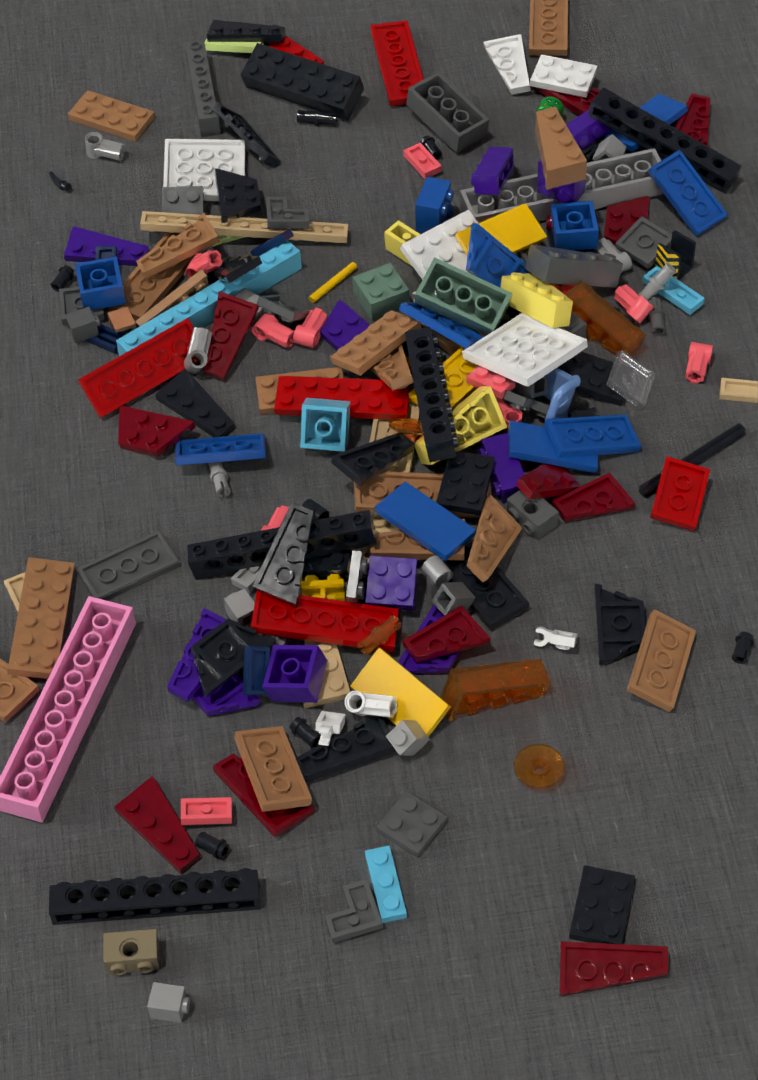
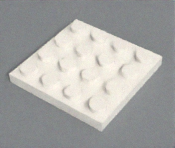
[163,139,245,201]
[400,209,478,280]
[462,313,588,387]

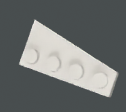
[484,34,531,95]

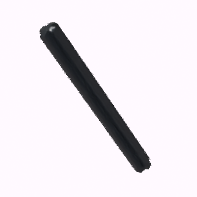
[638,423,746,497]

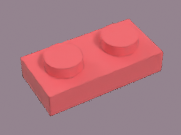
[403,143,442,179]
[466,366,515,399]
[181,797,232,825]

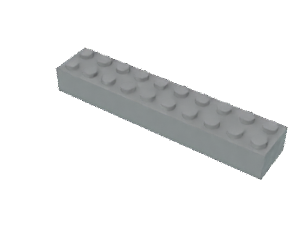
[460,148,664,223]

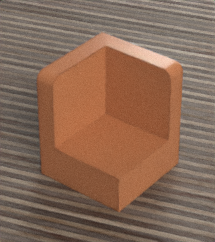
[107,306,136,332]

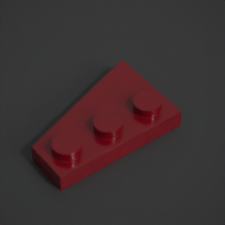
[516,464,581,500]
[552,472,635,521]
[403,606,490,662]

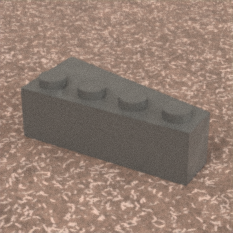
[525,244,623,288]

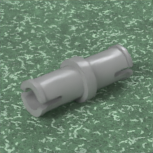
[638,263,676,301]
[208,462,231,498]

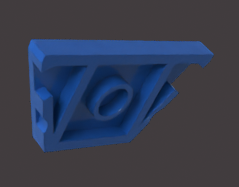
[466,223,530,287]

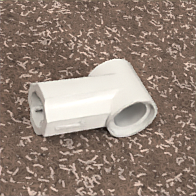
[345,691,398,718]

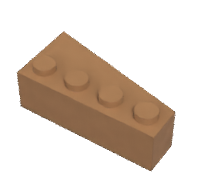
[535,107,587,190]

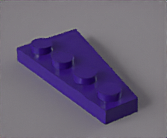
[64,226,150,266]
[167,608,227,702]

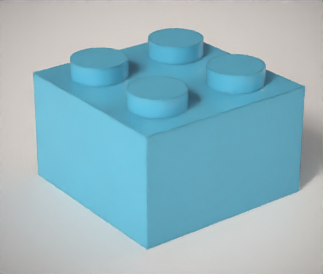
[300,398,351,451]

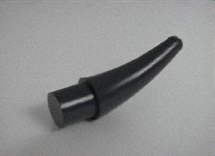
[49,171,72,191]

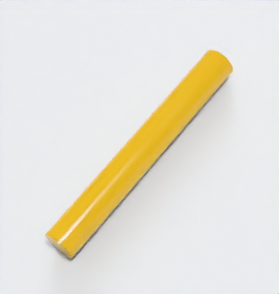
[308,262,358,303]

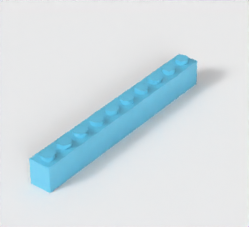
[116,240,302,356]

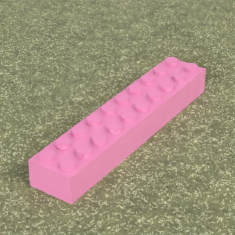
[0,596,136,823]

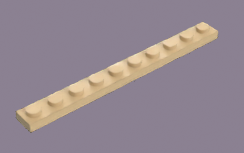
[140,211,348,243]

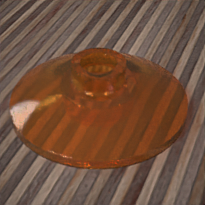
[389,418,423,439]
[514,744,564,789]

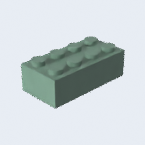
[415,257,512,336]

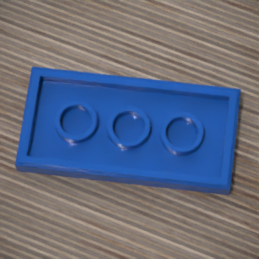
[604,93,688,152]
[647,150,728,236]
[399,302,484,349]
[544,414,642,458]
[508,421,598,473]
[175,433,266,466]
[375,481,476,561]

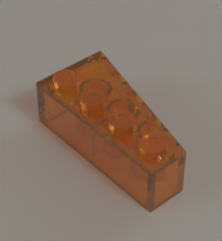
[565,280,646,361]
[440,659,551,722]

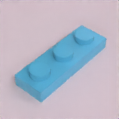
[642,266,705,315]
[365,845,407,923]

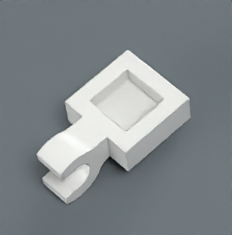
[534,627,578,650]
[316,711,345,746]

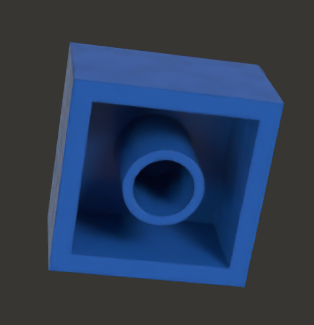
[415,177,454,234]
[550,201,599,250]
[75,256,126,310]

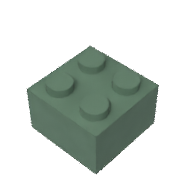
[352,263,410,322]

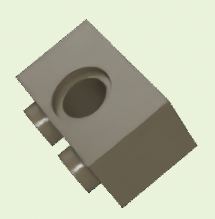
[103,929,160,975]

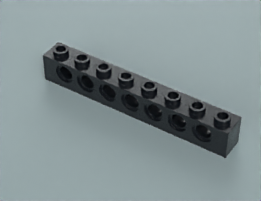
[588,87,742,193]
[405,327,459,462]
[187,510,377,580]
[49,868,260,925]

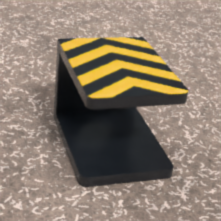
[655,230,696,280]

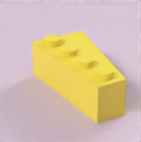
[500,272,573,328]
[415,386,507,465]

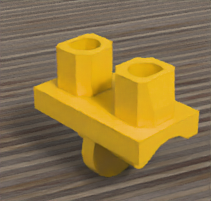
[301,574,345,601]

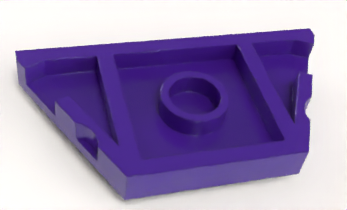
[320,299,370,351]
[398,604,462,673]
[191,674,260,717]

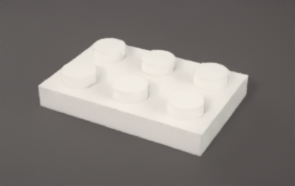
[530,54,597,98]

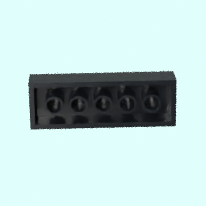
[240,43,364,121]

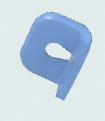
[544,368,581,421]

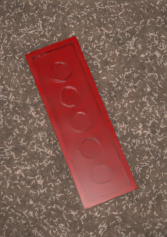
[370,20,424,106]
[77,318,199,418]
[274,376,410,420]
[251,591,398,652]

